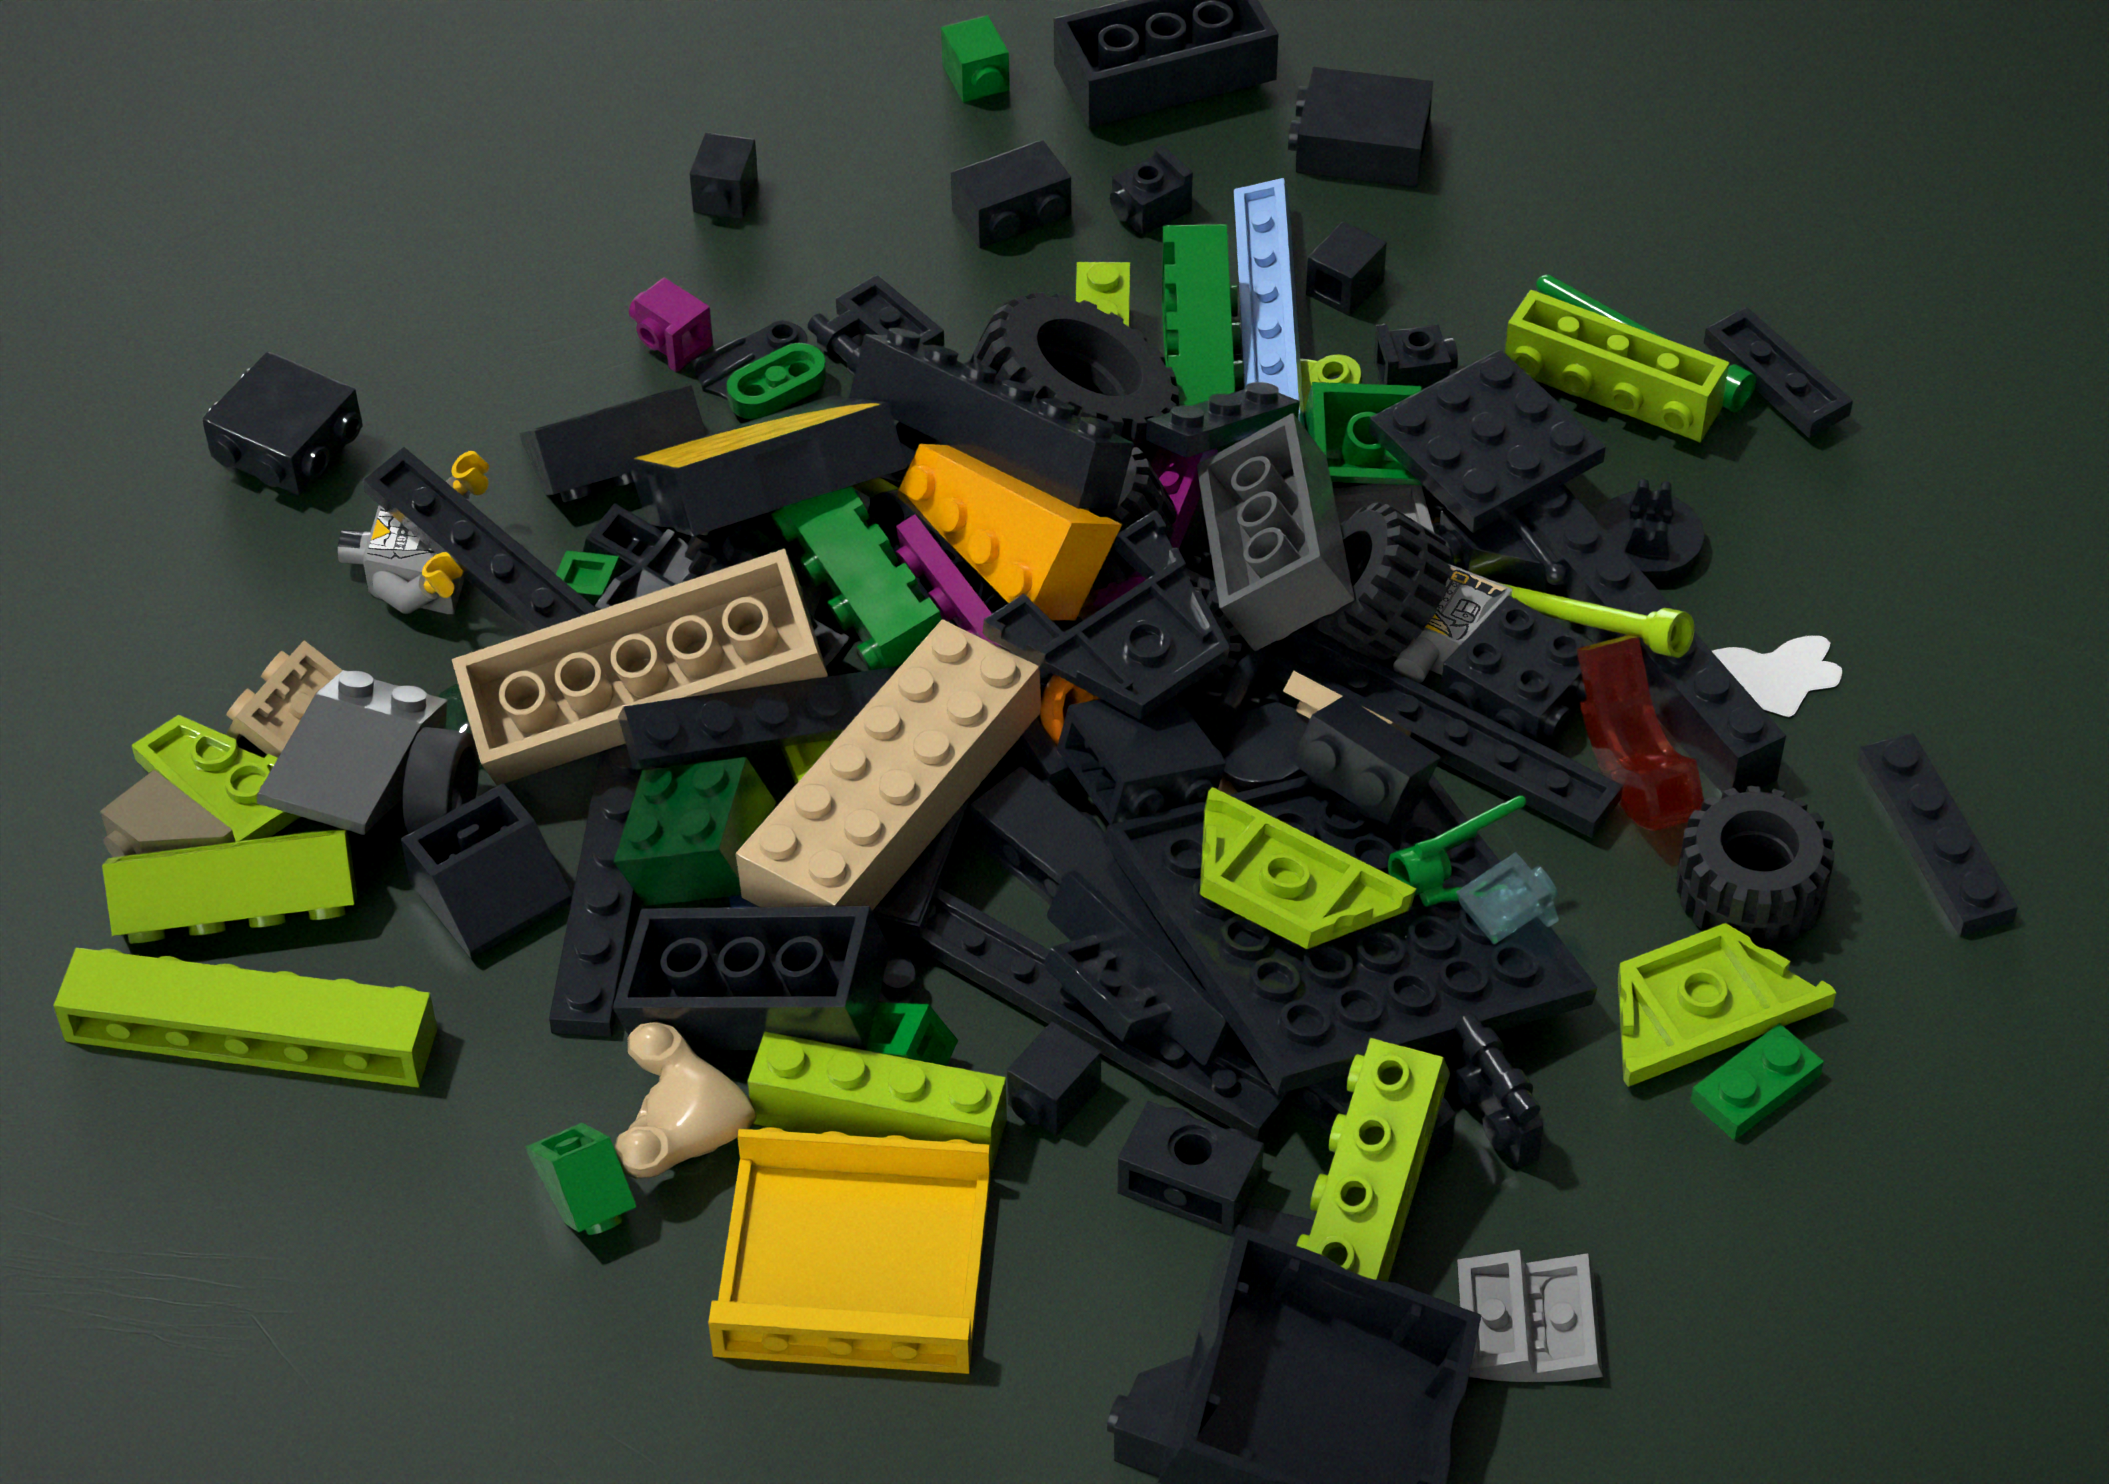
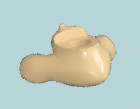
[614,1022,756,1179]

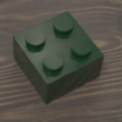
[614,757,776,906]

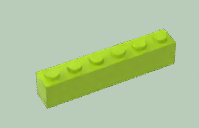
[53,948,438,1088]

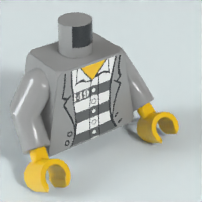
[338,451,489,614]

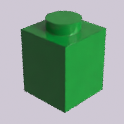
[941,15,1010,102]

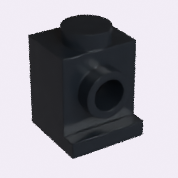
[1110,144,1193,236]
[1374,324,1458,390]

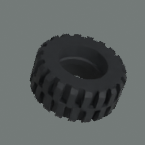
[968,292,1180,463]

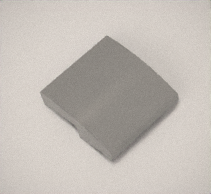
[1457,1250,1603,1382]

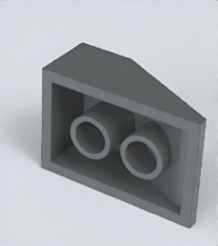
[257,670,448,835]

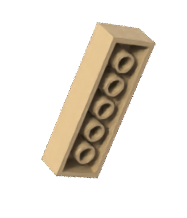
[452,549,828,786]
[736,619,1041,911]

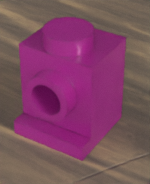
[629,277,713,373]

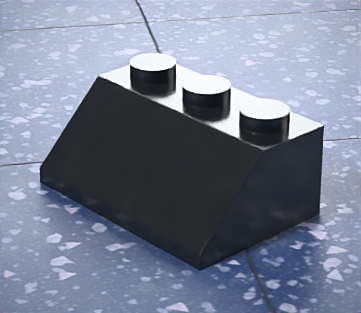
[519,385,706,502]

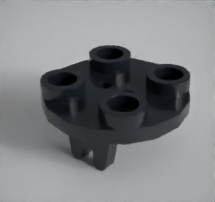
[1596,479,1705,582]

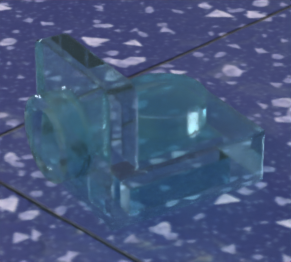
[1456,852,1558,944]

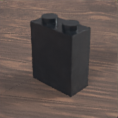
[1288,67,1434,187]

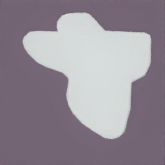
[1712,636,1842,717]

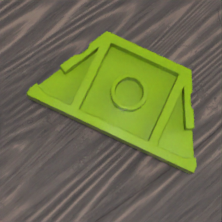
[1200,787,1416,949]
[1618,923,1836,1087]

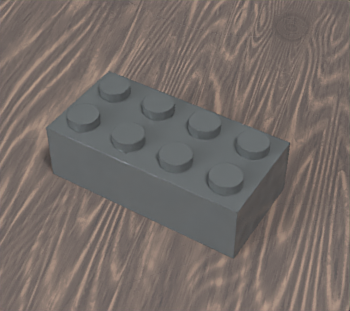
[1197,413,1355,651]

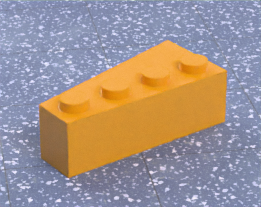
[898,444,1122,620]

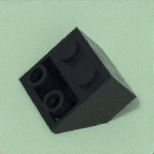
[401,783,572,959]

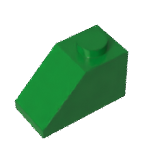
[525,1123,636,1235]

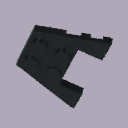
[982,510,1230,719]

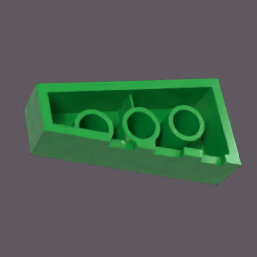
[1161,224,1243,453]
[771,486,942,671]

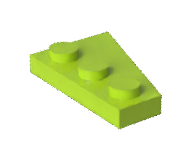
[131,715,301,842]

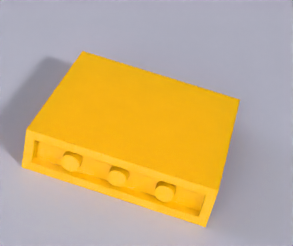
[708,1127,991,1374]

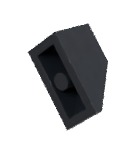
[1438,509,1559,595]
[1107,1355,1190,1476]

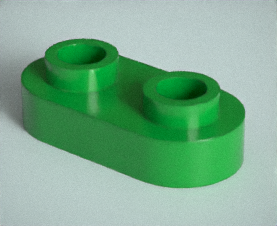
[727,343,826,419]

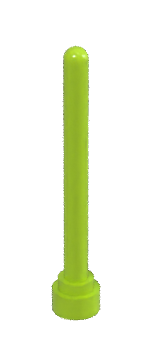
[1500,583,1694,658]

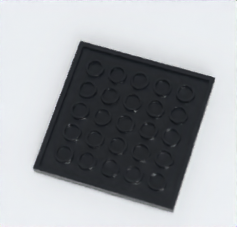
[1104,775,1598,1094]

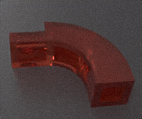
[1577,635,1704,831]

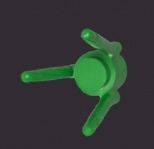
[1388,795,1527,907]

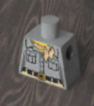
[1393,564,1513,684]

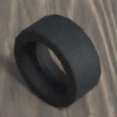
[403,727,479,834]

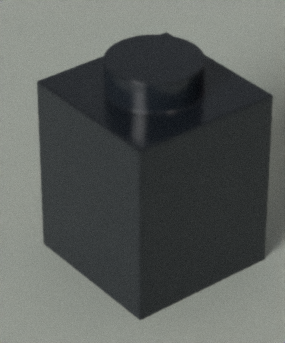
[689,133,758,219]
[1306,221,1387,316]
[1007,1021,1101,1136]

